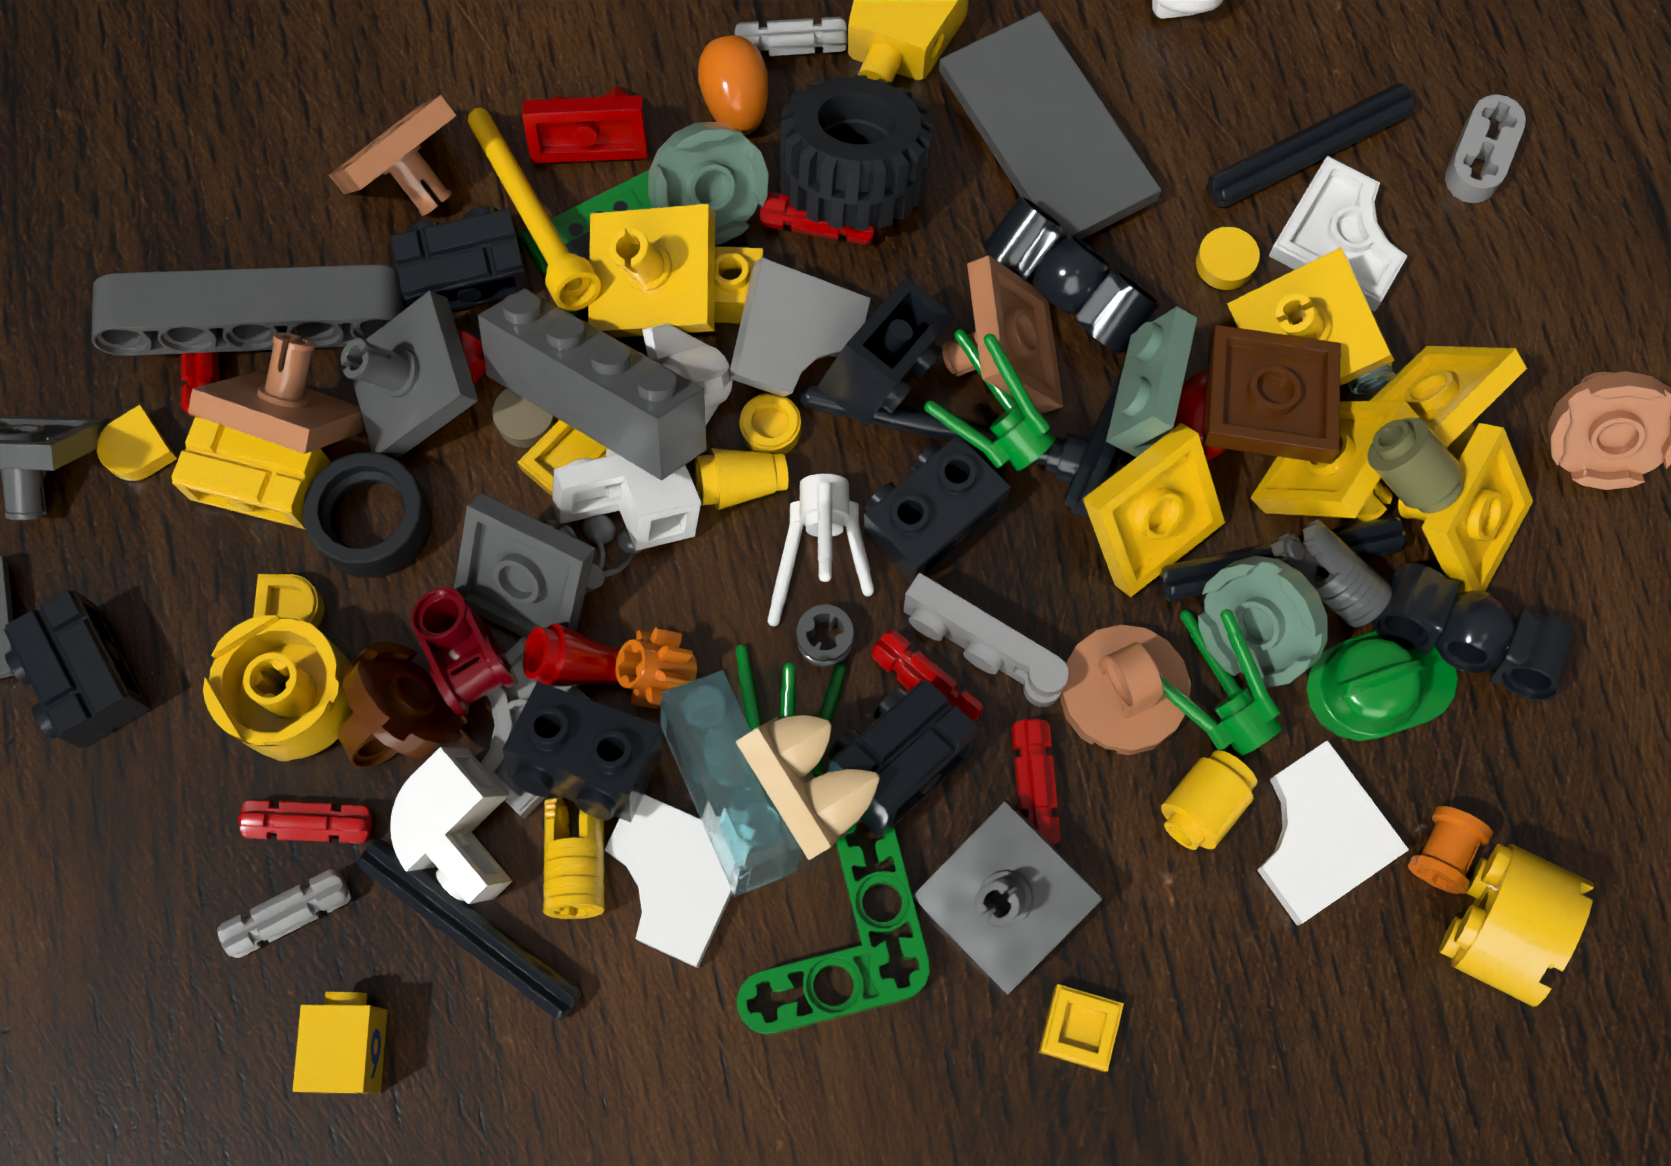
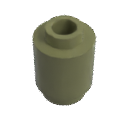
[1367,418,1463,513]

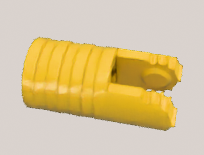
[543,797,605,919]

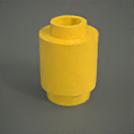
[1161,750,1257,850]

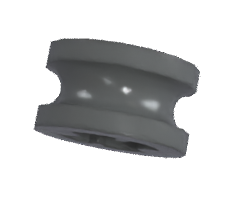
[796,604,854,668]

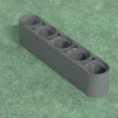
[92,265,406,356]

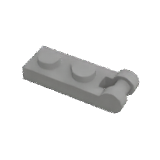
[903,573,1069,707]

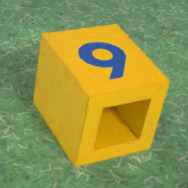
[293,992,388,1093]

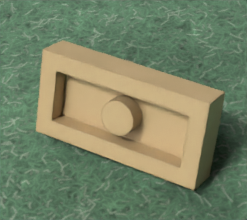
[735,715,879,860]

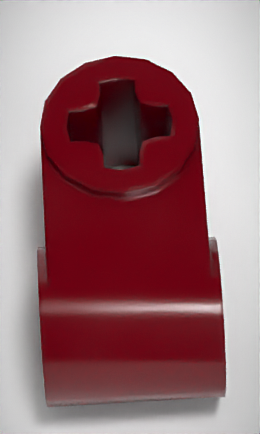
[410,587,518,717]

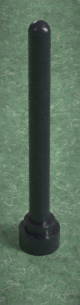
[799,384,1090,484]

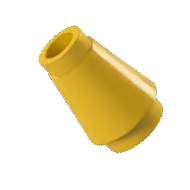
[695,448,789,510]

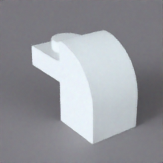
[552,448,701,551]
[391,747,512,904]

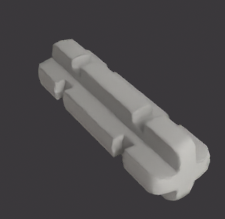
[735,17,847,56]
[217,869,351,958]

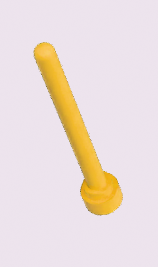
[468,108,601,311]

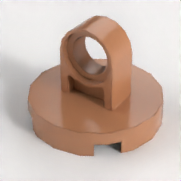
[1548,371,1671,490]
[1060,624,1191,755]

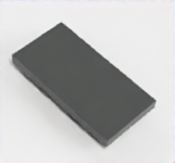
[939,11,1161,240]

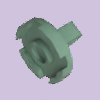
[648,122,769,245]
[1198,556,1328,688]

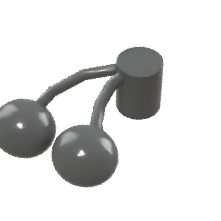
[582,514,643,595]

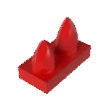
[522,85,648,164]

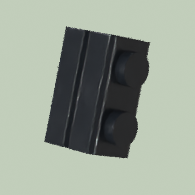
[390,206,533,312]
[3,590,150,748]
[828,680,980,837]

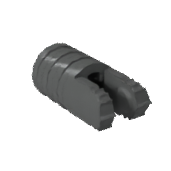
[1270,519,1392,628]

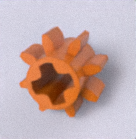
[616,627,697,709]

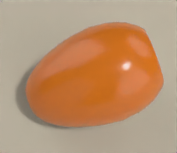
[698,35,768,135]

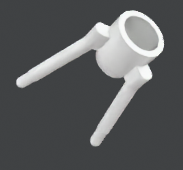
[768,474,874,627]

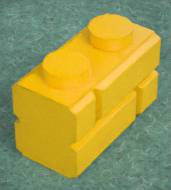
[171,416,331,530]

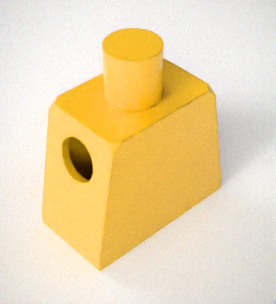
[848,0,969,82]

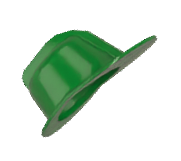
[1306,631,1458,741]

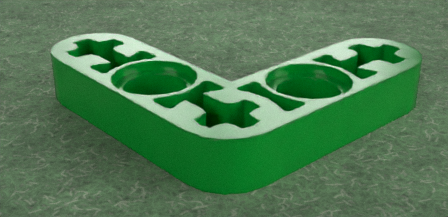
[737,819,930,1035]

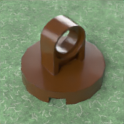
[338,641,468,768]

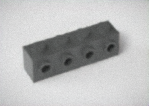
[478,288,707,481]

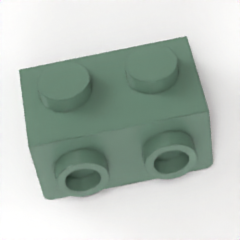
[1106,306,1197,457]

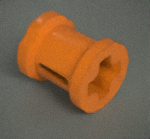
[1408,806,1493,894]

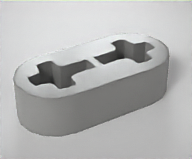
[1445,94,1526,203]

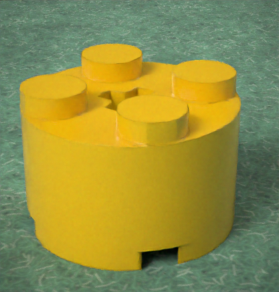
[203,615,353,761]
[1439,844,1594,1007]

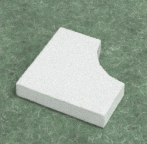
[1269,156,1407,311]
[1257,740,1409,926]
[605,794,754,968]

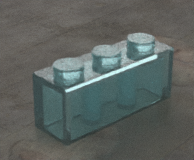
[660,670,802,897]

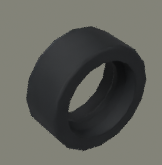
[302,452,432,578]

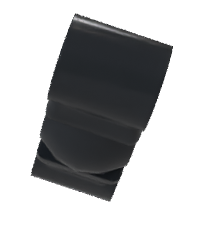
[983,195,1160,354]
[1373,563,1577,701]

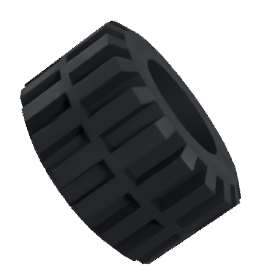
[779,75,933,231]

